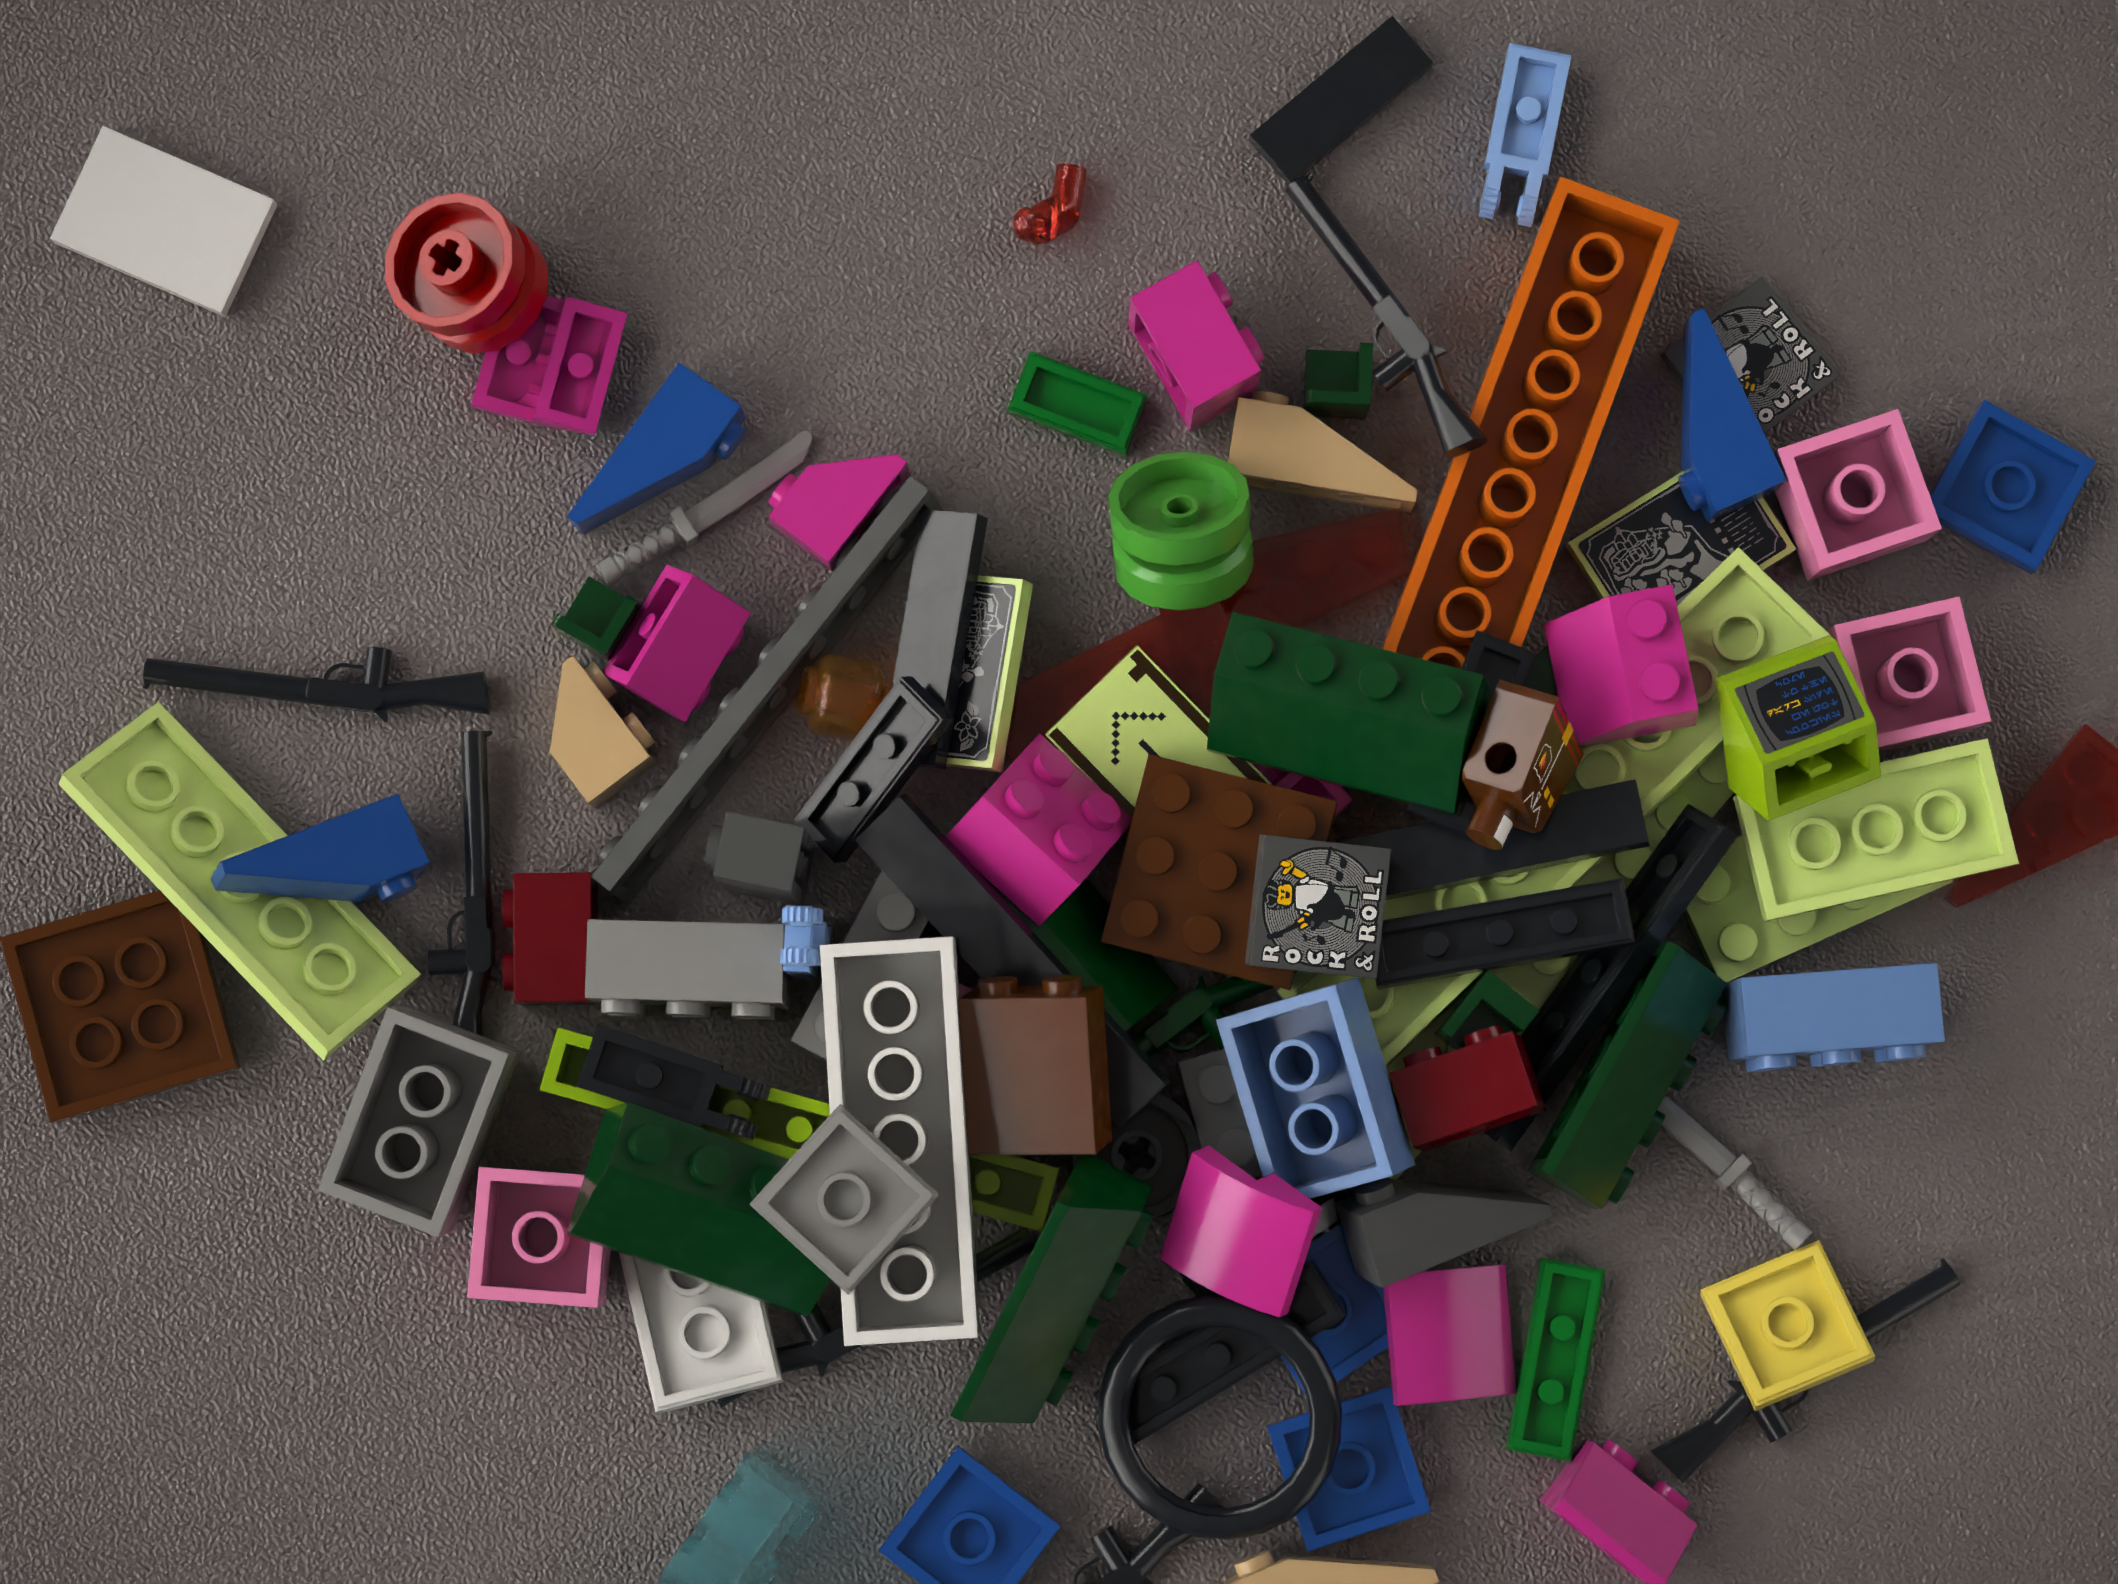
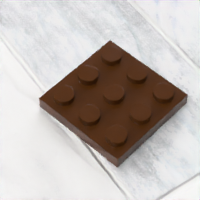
[1101,754,1338,990]
[0,890,241,1123]

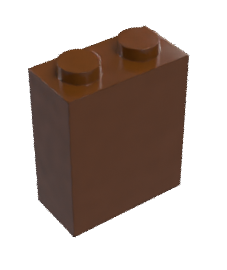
[958,975,1112,1155]

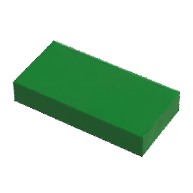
[1008,351,1148,457]

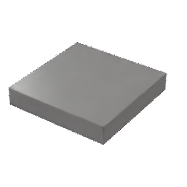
[749,1104,940,1295]

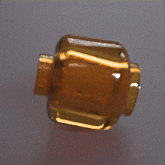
[797,653,892,741]

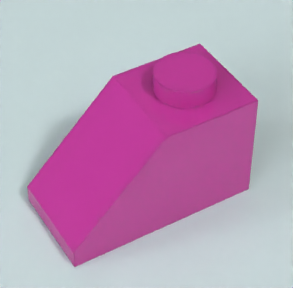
[768,454,909,571]

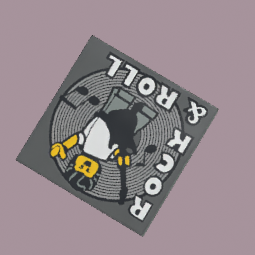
[1660,277,1841,434]
[1245,834,1391,979]

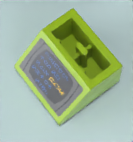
[1716,635,1881,821]

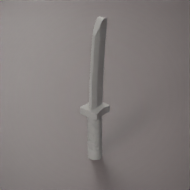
[596,430,812,586]
[1657,1096,1812,1250]

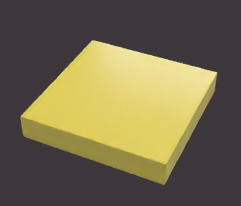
[1700,1240,1875,1411]

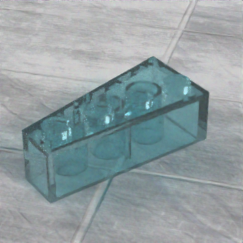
[657,1445,820,1584]

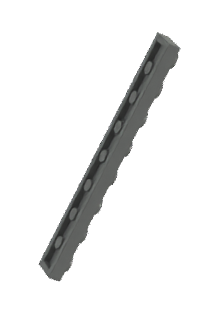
[591,476,943,905]

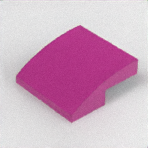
[471,296,628,436]
[1160,1146,1322,1318]
[1383,1264,1517,1406]

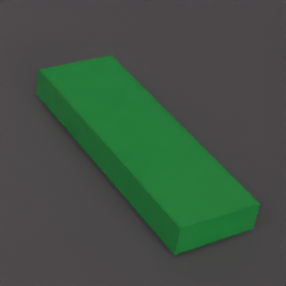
[1505,1258,1606,1462]

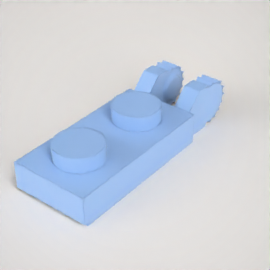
[1479,43,1571,227]
[780,905,833,979]

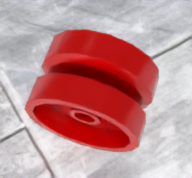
[385,192,548,354]

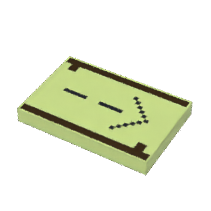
[1045,645,1271,818]

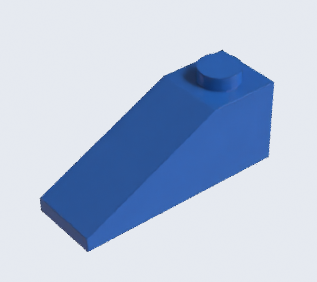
[1678,308,1786,522]
[567,363,746,534]
[211,794,430,902]

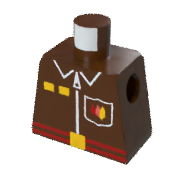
[1462,680,1584,850]

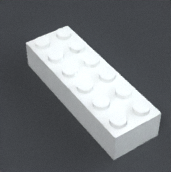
[820,936,980,1346]

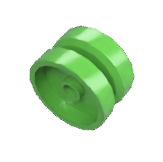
[1108,451,1254,610]

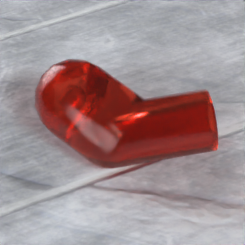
[1013,163,1087,245]

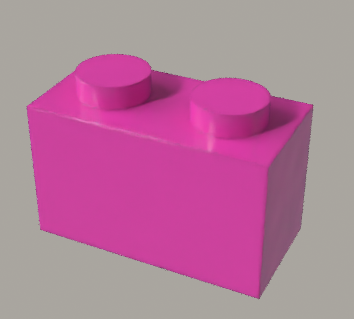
[602,565,751,722]

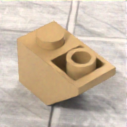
[550,655,656,809]

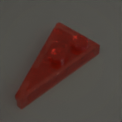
[1943,724,2118,908]

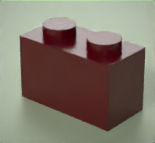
[502,872,598,1006]
[1389,1026,1547,1152]

